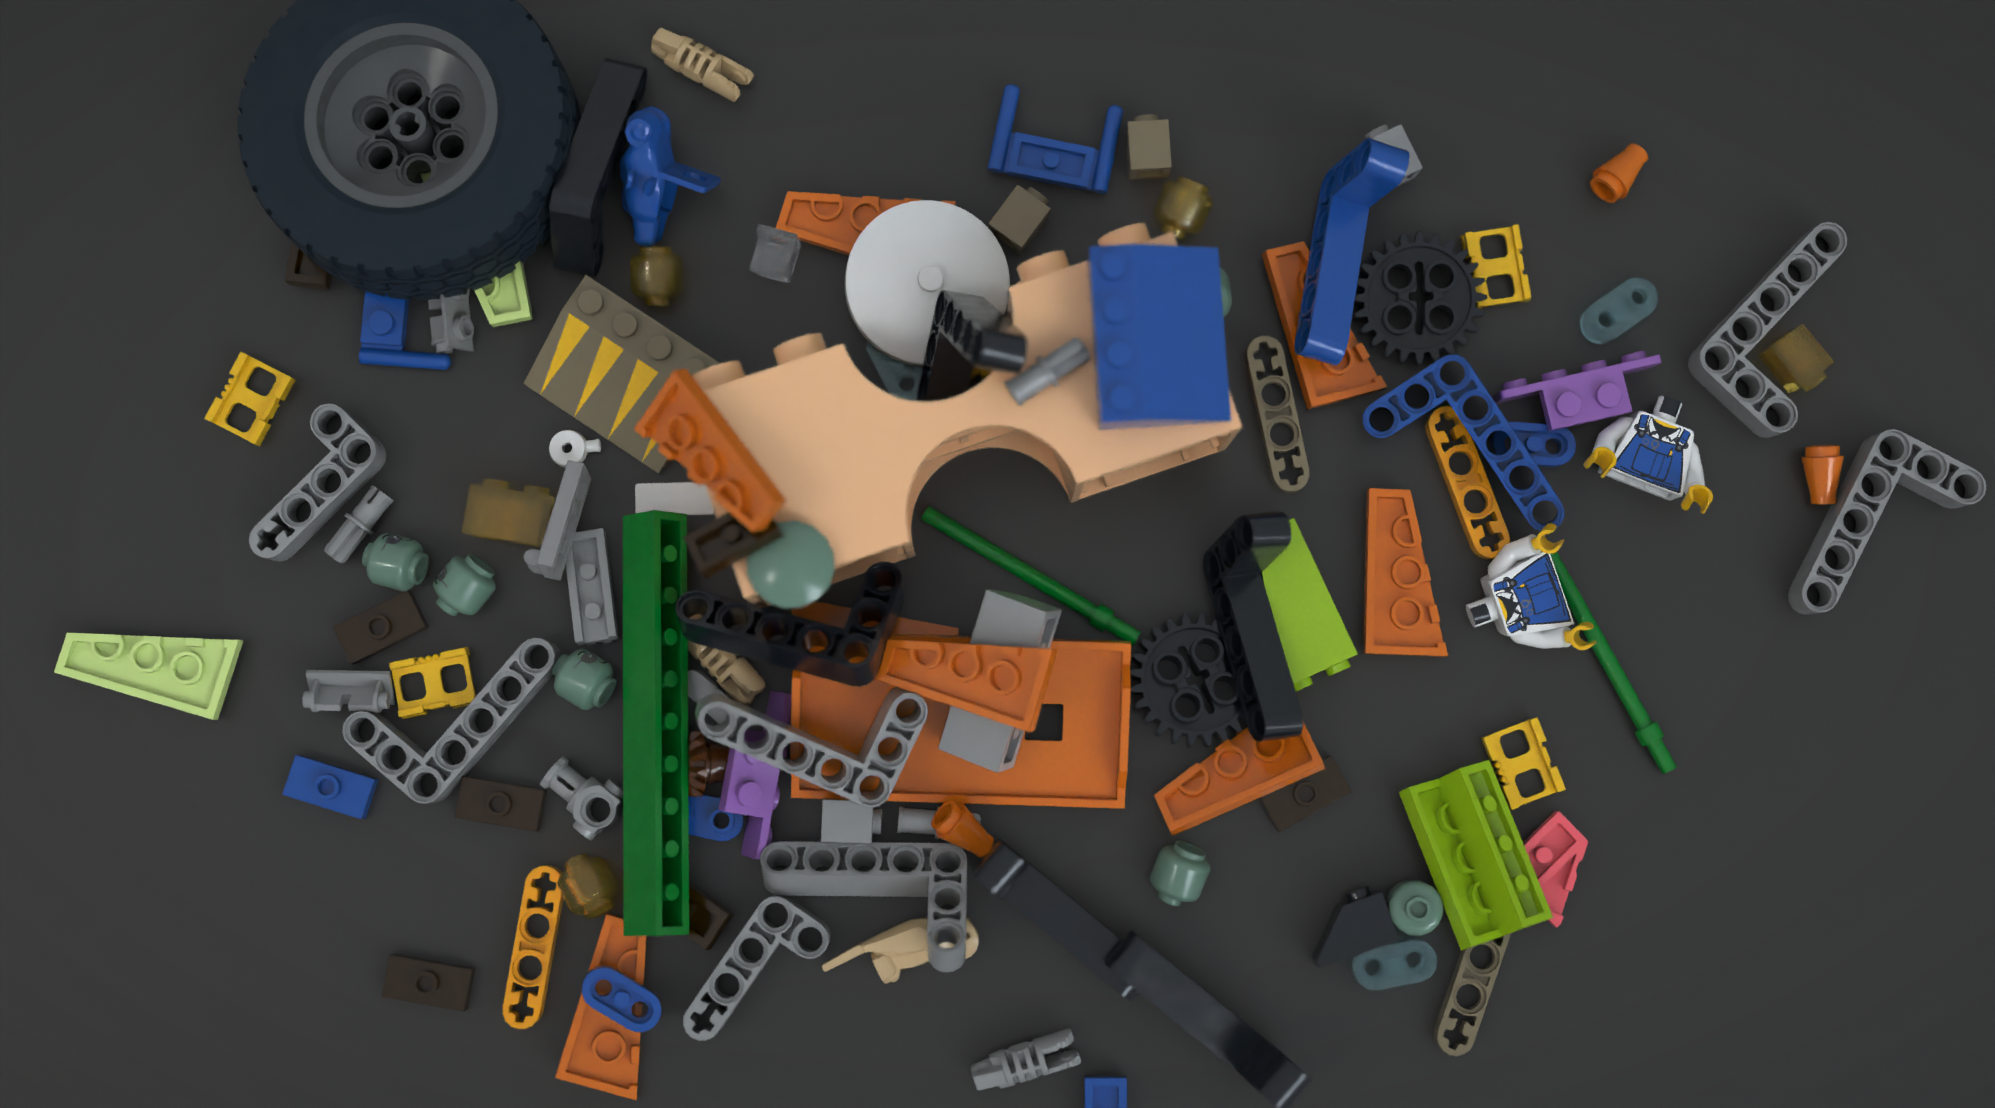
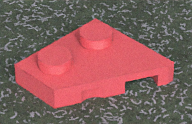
[1523,811,1589,928]

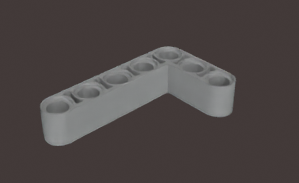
[1688,222,1847,438]
[1788,429,1986,615]
[342,638,561,804]
[695,687,928,807]
[760,841,967,973]

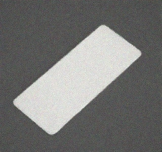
[635,482,715,515]

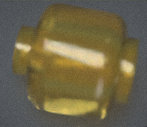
[1153,175,1214,240]
[629,246,683,306]
[557,853,620,919]

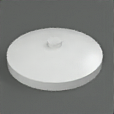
[845,200,1010,366]

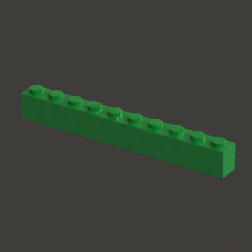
[623,510,689,936]

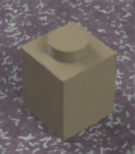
[1125,114,1172,180]
[988,185,1051,256]

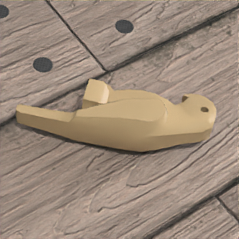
[822,917,979,984]

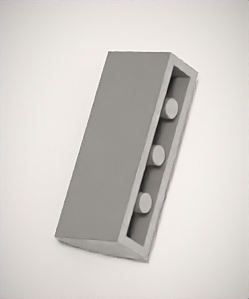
[938,589,1062,773]

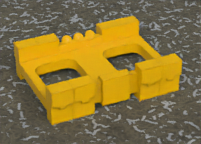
[1460,224,1531,309]
[204,352,296,446]
[389,647,477,719]
[1481,717,1566,810]

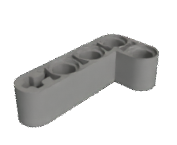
[249,403,386,562]
[683,895,831,1041]

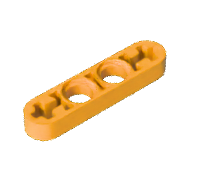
[1425,406,1510,560]
[503,865,566,1029]

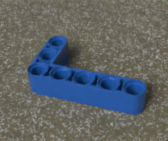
[1294,138,1409,366]
[1363,354,1564,531]

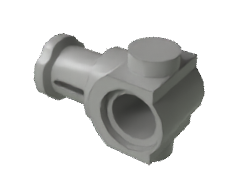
[540,756,623,840]

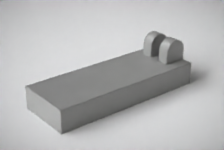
[524,460,592,581]
[566,528,619,646]

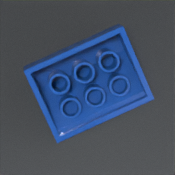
[1087,244,1231,430]

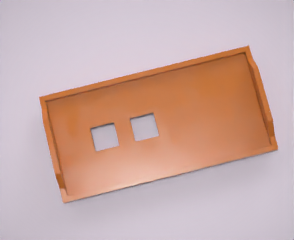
[790,633,1131,809]

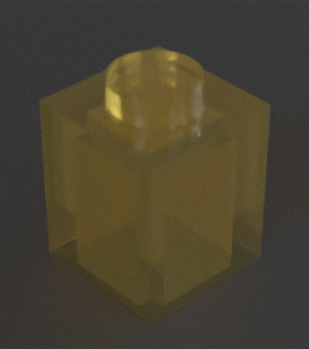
[1758,323,1834,393]

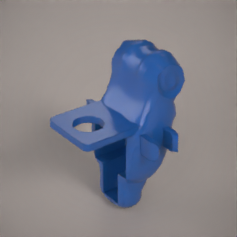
[620,106,721,247]

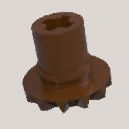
[688,730,730,797]

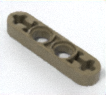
[1245,336,1310,494]
[1433,934,1511,1056]

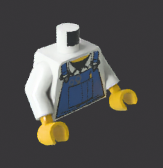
[1583,396,1713,514]
[1466,523,1597,650]

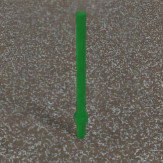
[921,506,1141,646]
[1550,552,1677,774]

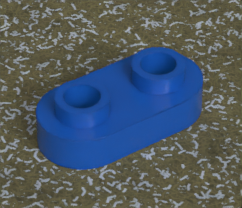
[1490,422,1576,467]
[689,794,745,841]
[582,965,661,1032]

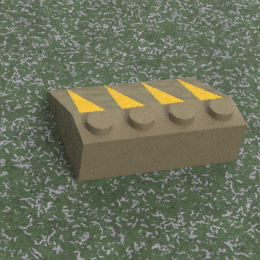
[523,275,720,474]

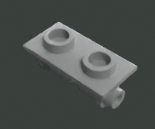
[428,288,474,354]
[302,670,396,713]

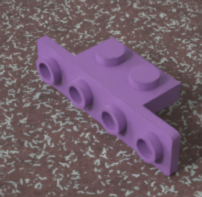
[1492,351,1662,432]
[719,691,791,860]

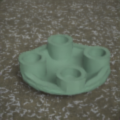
[747,521,835,608]

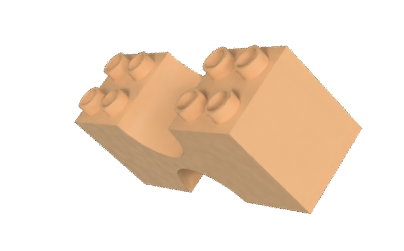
[692,223,1243,607]

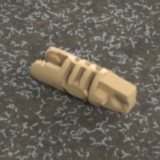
[651,28,754,102]
[688,614,766,706]

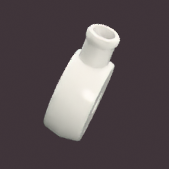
[549,430,601,468]

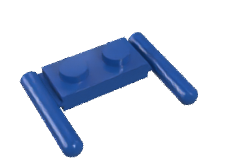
[987,84,1123,194]
[359,291,451,370]

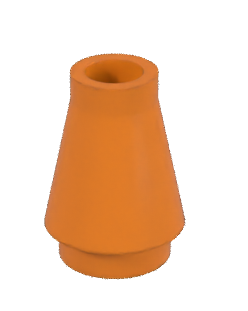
[1590,143,1648,203]
[1801,445,1844,504]
[931,800,994,858]

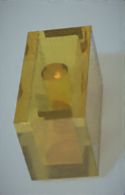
[462,479,556,547]

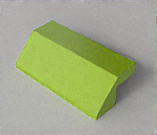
[1399,760,1553,951]

